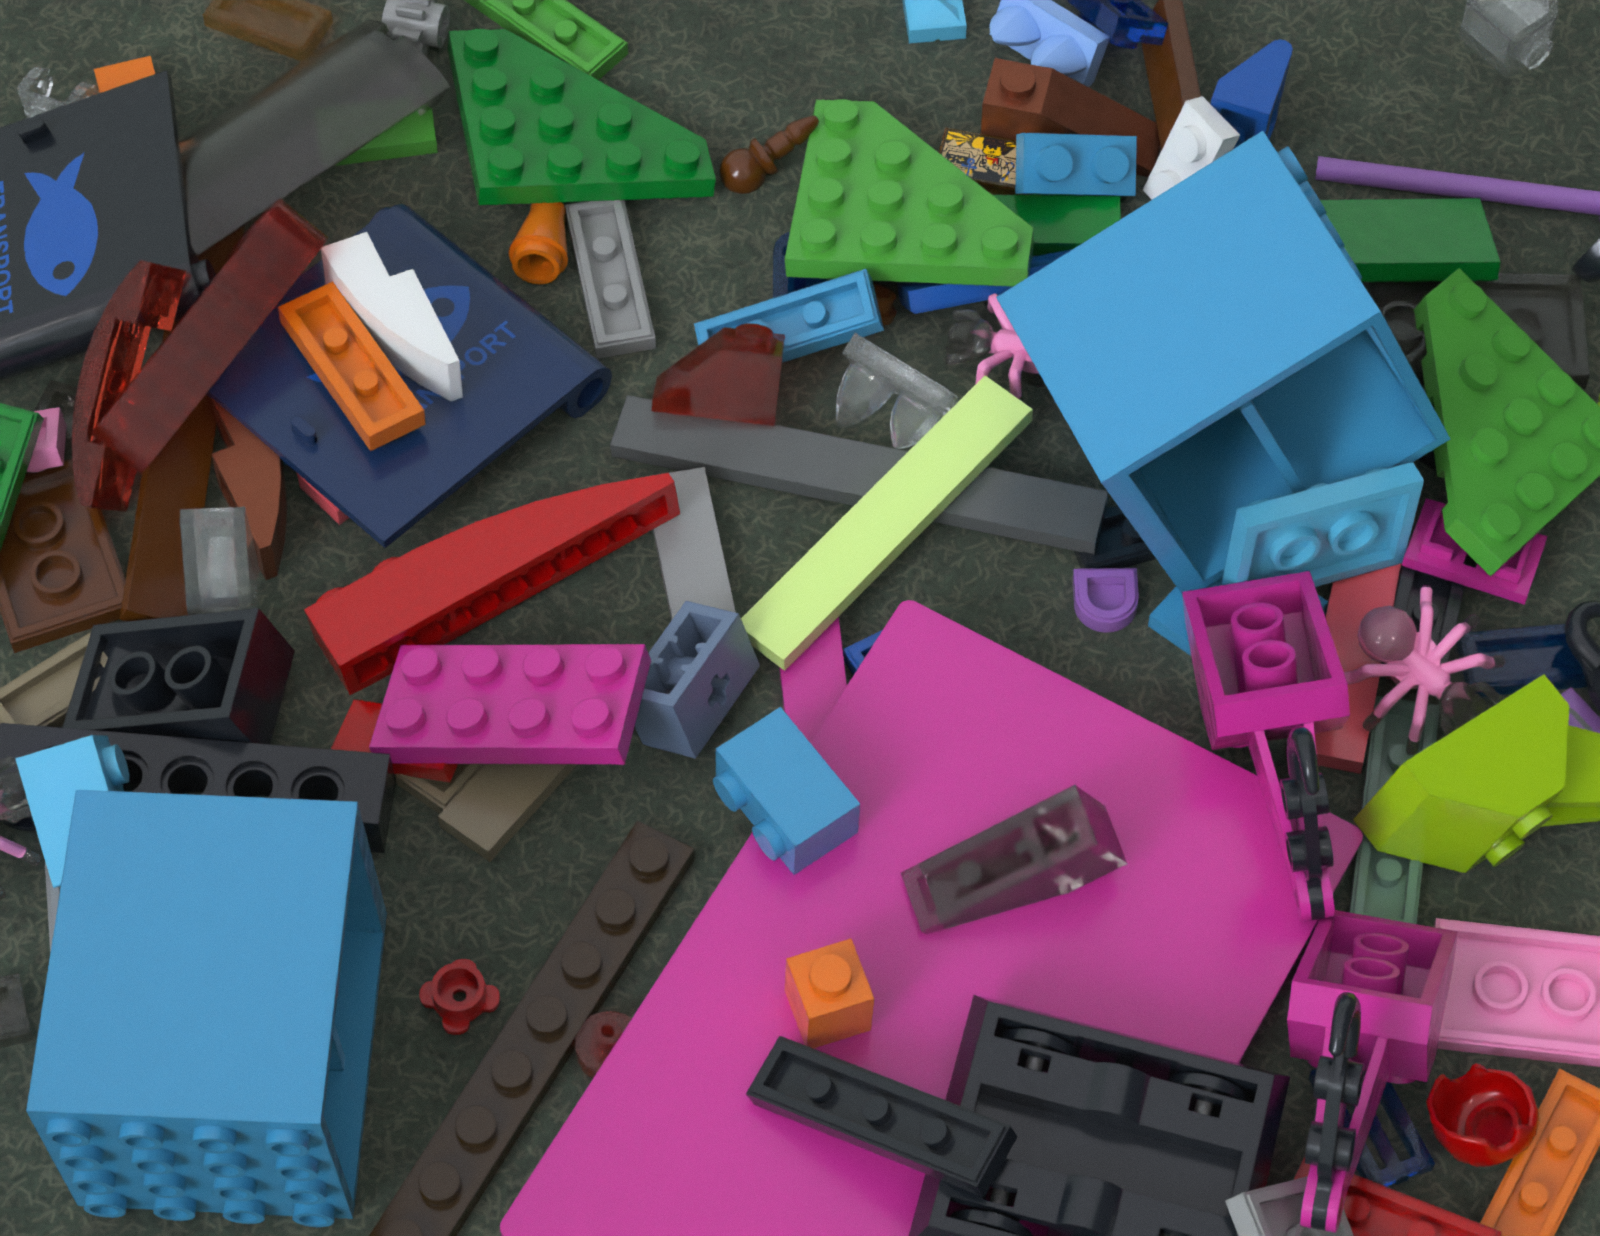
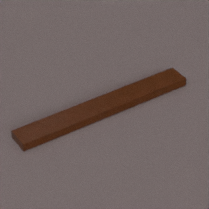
[120,199,246,622]

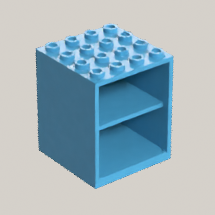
[26,790,387,1227]

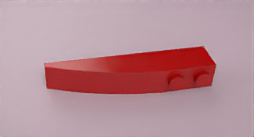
[304,473,681,695]

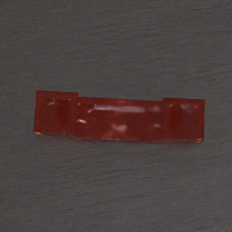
[72,260,186,512]

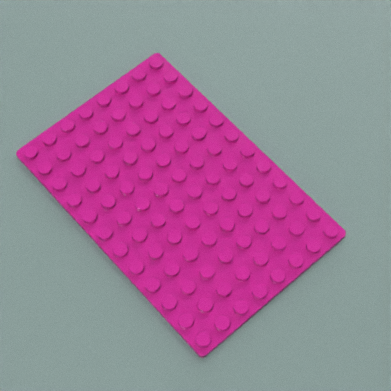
[500,600,1363,1236]

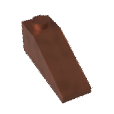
[980,58,1160,177]

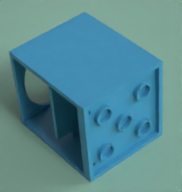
[996,131,1450,593]

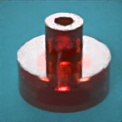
[575,1011,631,1079]

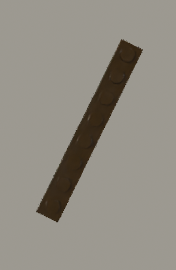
[369,821,695,1236]

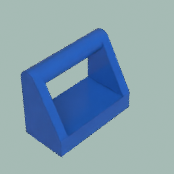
[1211,39,1293,148]

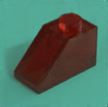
[651,324,785,426]

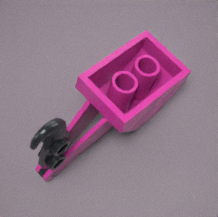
[1182,571,1350,922]
[1287,910,1458,1233]

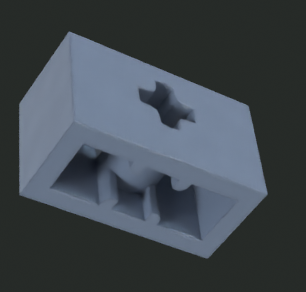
[635,601,760,759]

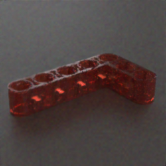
[90,198,329,473]

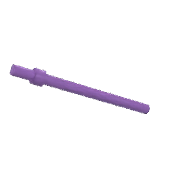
[1315,156,1600,222]

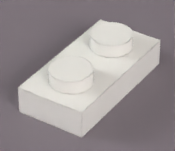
[1143,96,1240,200]

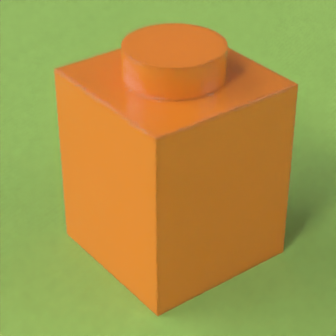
[784,938,874,1048]

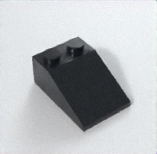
[63,608,295,744]

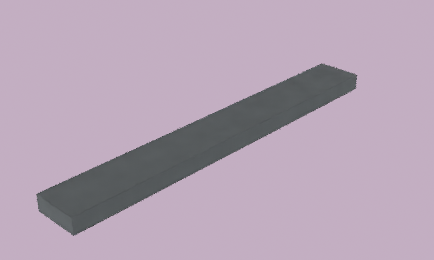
[610,395,1108,554]

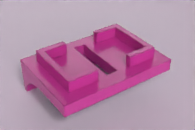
[1402,498,1548,605]

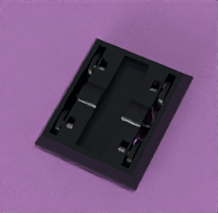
[909,995,1290,1236]

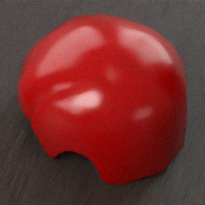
[1426,1063,1540,1167]

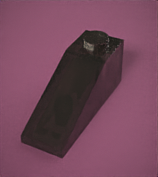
[901,785,1128,934]

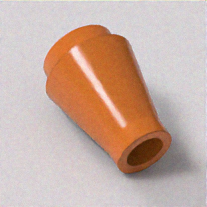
[508,202,568,285]

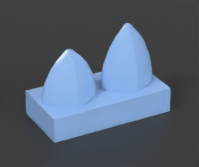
[990,0,1110,87]

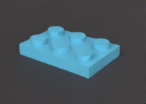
[1222,462,1424,587]

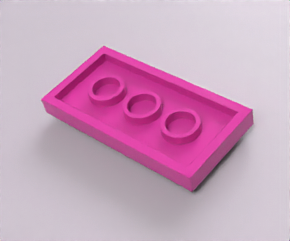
[369,644,651,765]

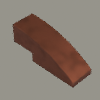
[211,398,287,580]

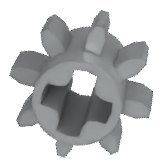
[382,0,450,59]

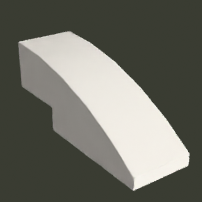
[321,232,463,402]

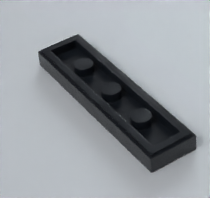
[746,1036,1018,1197]

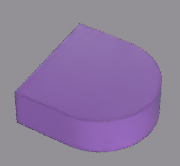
[1073,568,1139,632]

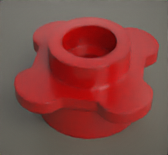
[419,959,500,1035]

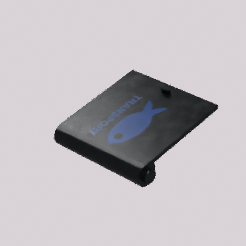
[0,70,220,381]

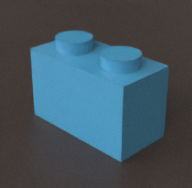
[713,707,860,875]

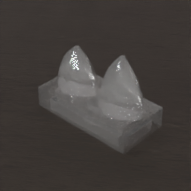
[835,333,960,449]

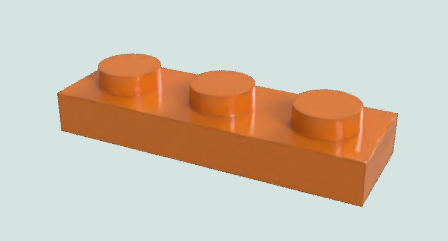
[278,281,426,451]

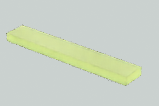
[741,376,1033,671]

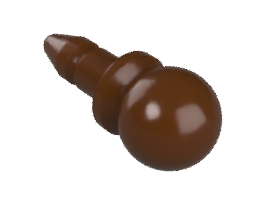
[719,115,819,194]

